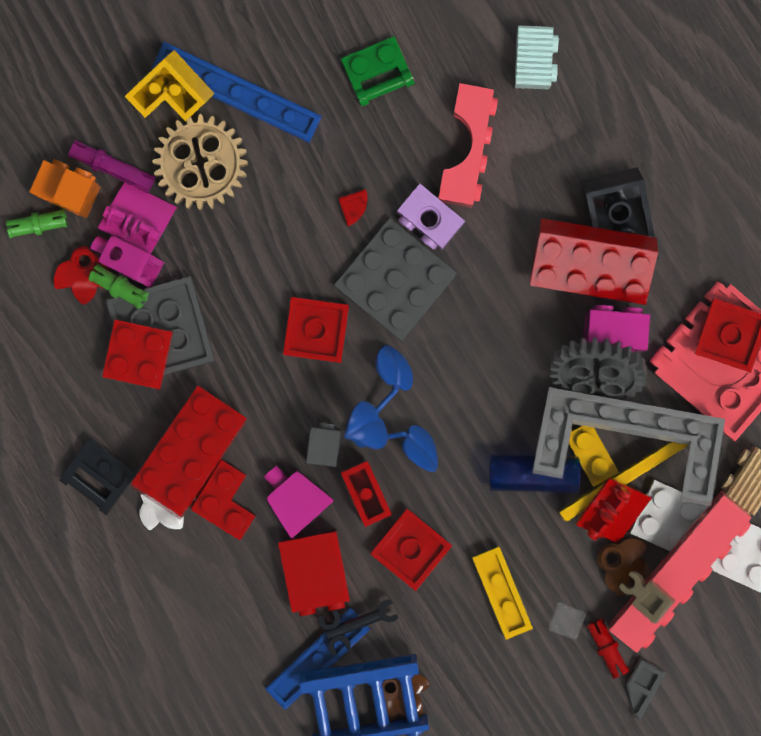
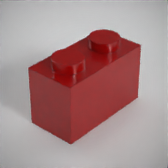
[341,460,392,527]

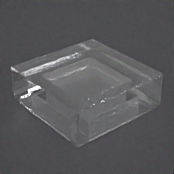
[548,602,586,641]

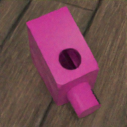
[90,236,164,288]
[264,465,334,538]

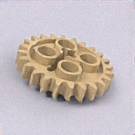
[152,114,248,211]

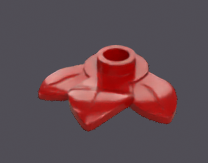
[54,246,111,305]

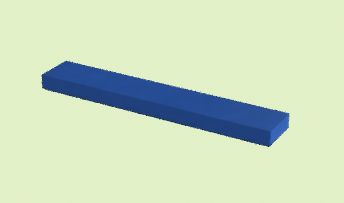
[151,42,322,144]

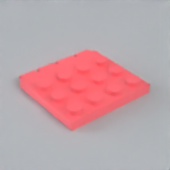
[649,281,761,442]

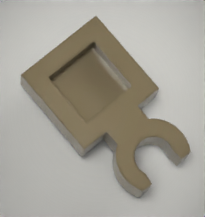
[619,571,675,624]

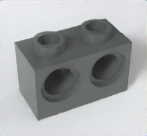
[306,422,341,467]

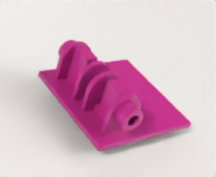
[98,182,177,254]

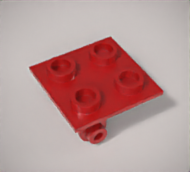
[575,478,652,543]

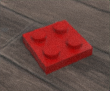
[283,297,349,363]
[694,298,761,373]
[102,320,173,390]
[370,508,453,591]

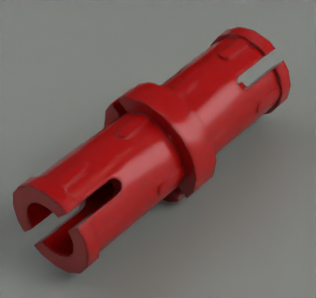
[586,618,629,679]

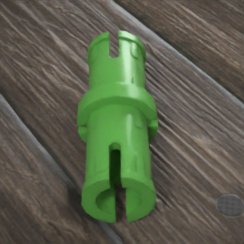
[6,209,68,238]
[89,264,149,309]

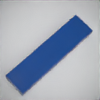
[265,607,371,710]

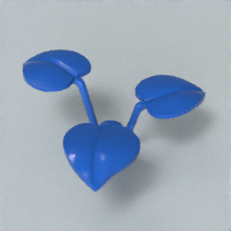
[345,344,438,472]

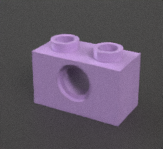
[397,184,465,251]

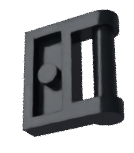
[59,438,138,515]

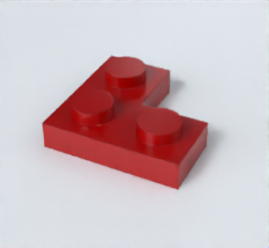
[191,460,256,541]

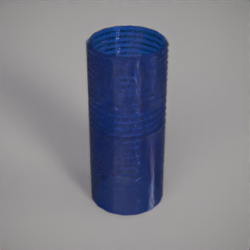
[489,454,580,494]

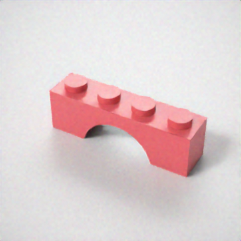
[438,83,498,208]

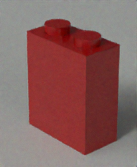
[278,530,350,616]

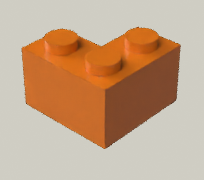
[29,159,101,219]

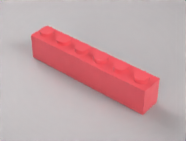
[608,490,751,653]

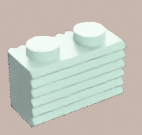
[514,26,559,89]

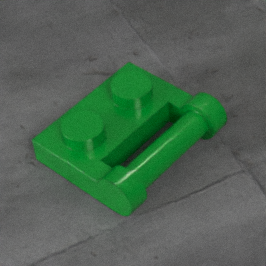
[341,36,415,107]

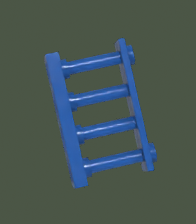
[300,654,429,736]

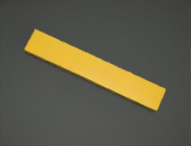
[557,441,689,521]

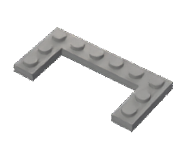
[533,387,725,506]

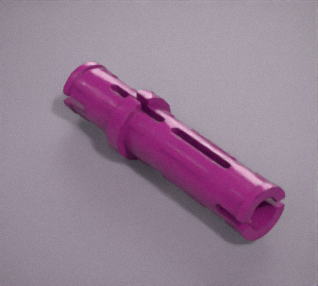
[68,140,156,193]

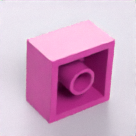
[583,305,650,352]

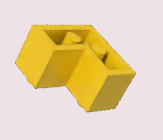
[125,50,215,121]

